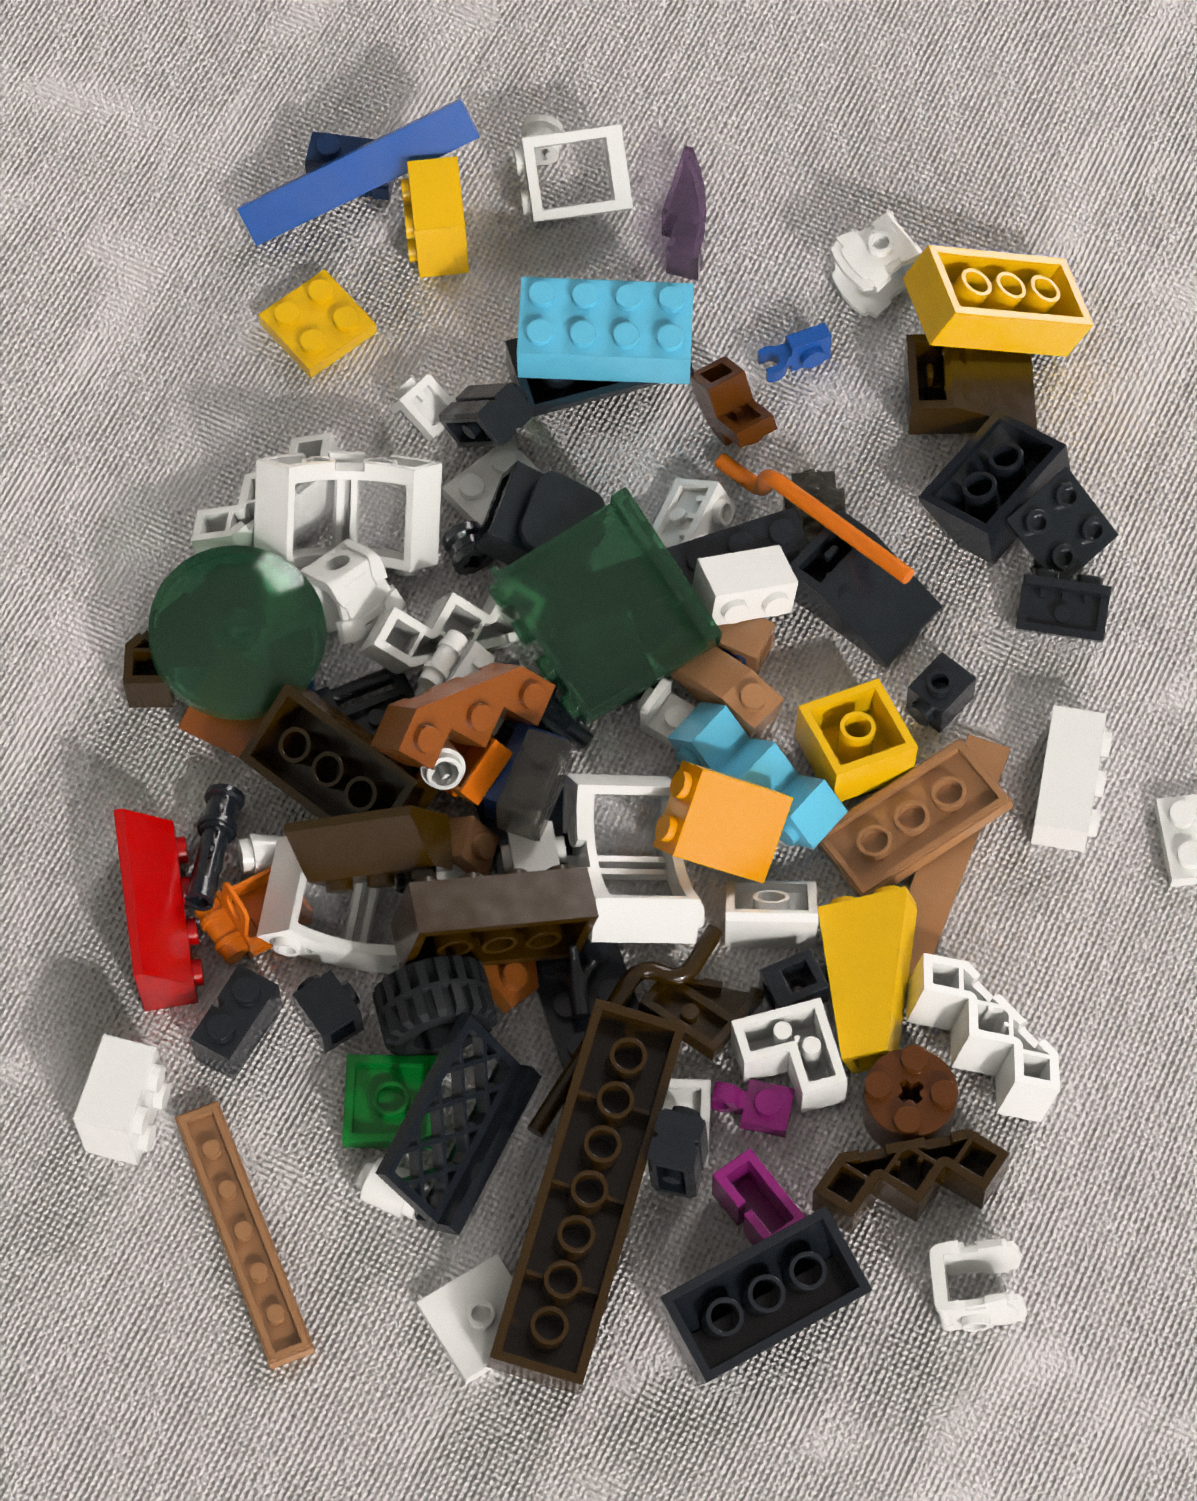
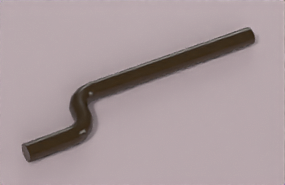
[527,924,724,1137]

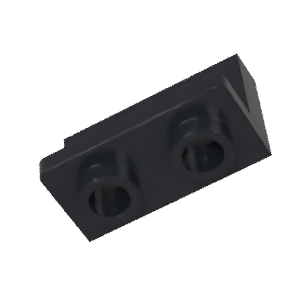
[1015,568,1112,643]

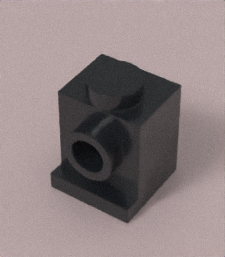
[759,948,830,1010]

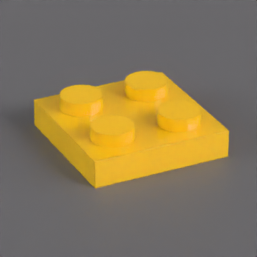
[258,269,377,379]

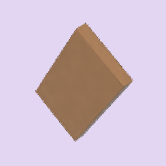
[818,738,1013,897]

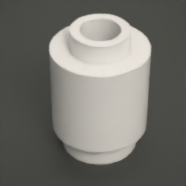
[356,1157,429,1219]

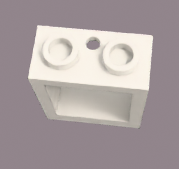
[514,124,633,224]

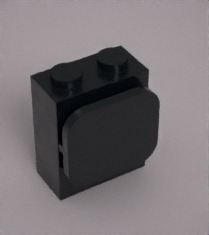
[474,461,608,586]

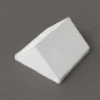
[725,880,818,948]

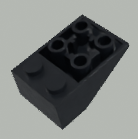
[790,510,942,668]

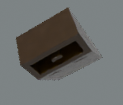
[904,334,1037,435]

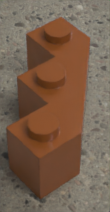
[370,662,556,770]

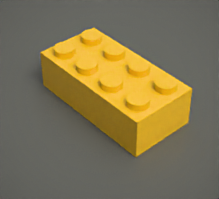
[903,245,1093,357]

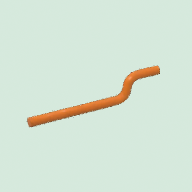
[715,453,915,584]

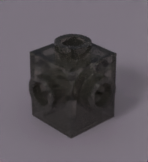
[783,469,846,536]

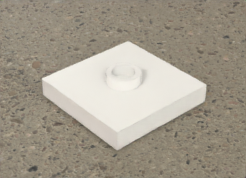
[416,1254,512,1385]

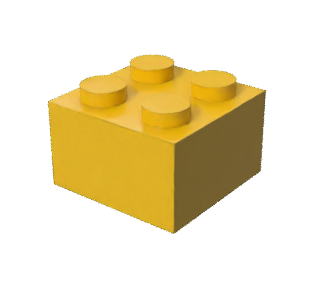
[401,156,469,278]
[794,678,918,802]

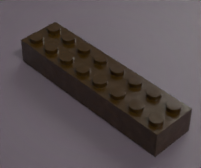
[486,998,686,1395]

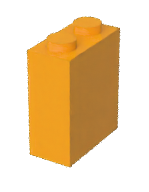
[653,760,793,884]

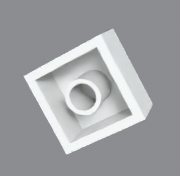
[73,1034,171,1166]

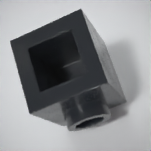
[906,652,976,733]
[292,970,364,1054]

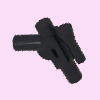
[539,675,593,749]

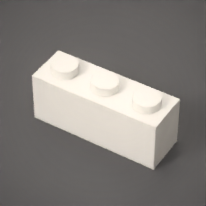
[1031,705,1113,852]

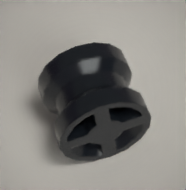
[441,521,493,575]

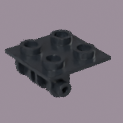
[1005,467,1119,580]

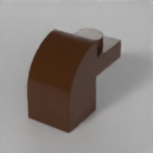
[690,356,777,448]

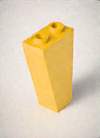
[818,885,917,1074]

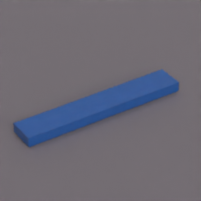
[237,98,480,246]

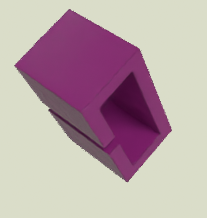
[712,1148,805,1245]

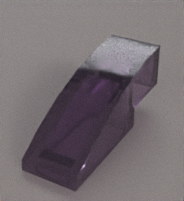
[662,146,706,281]

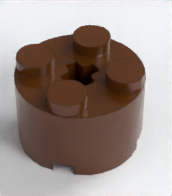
[862,1045,958,1148]

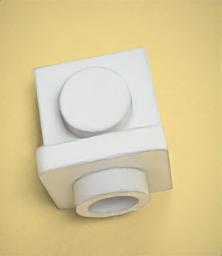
[389,373,455,441]
[637,678,696,750]

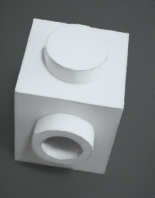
[500,820,568,872]

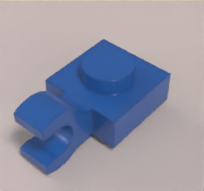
[757,323,832,382]

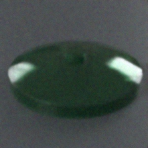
[148,545,327,720]

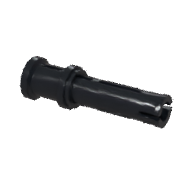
[185,783,245,911]

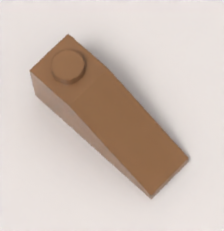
[651,625,784,739]

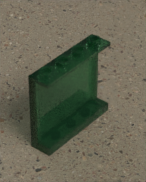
[487,487,723,727]

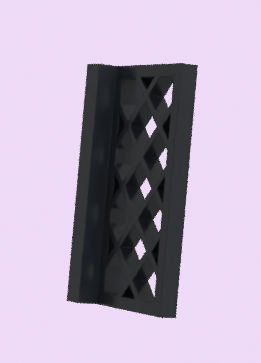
[375,1013,542,1235]

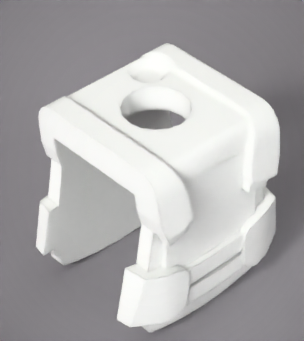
[831,212,923,318]
[299,539,406,646]
[929,1238,1027,1332]

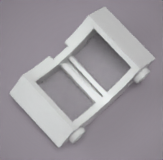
[253,452,442,576]
[563,773,704,944]
[256,836,466,974]

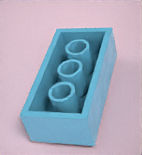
[517,277,694,384]

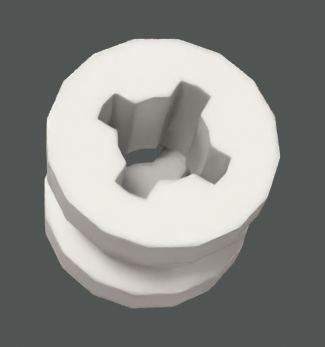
[519,114,563,165]

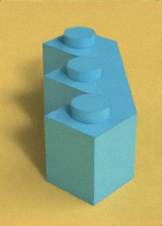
[667,702,848,849]

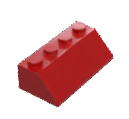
[113,808,205,1011]

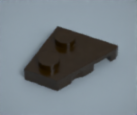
[638,978,765,1061]

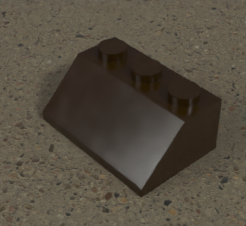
[284,805,453,894]

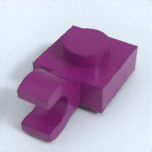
[711,1079,795,1138]

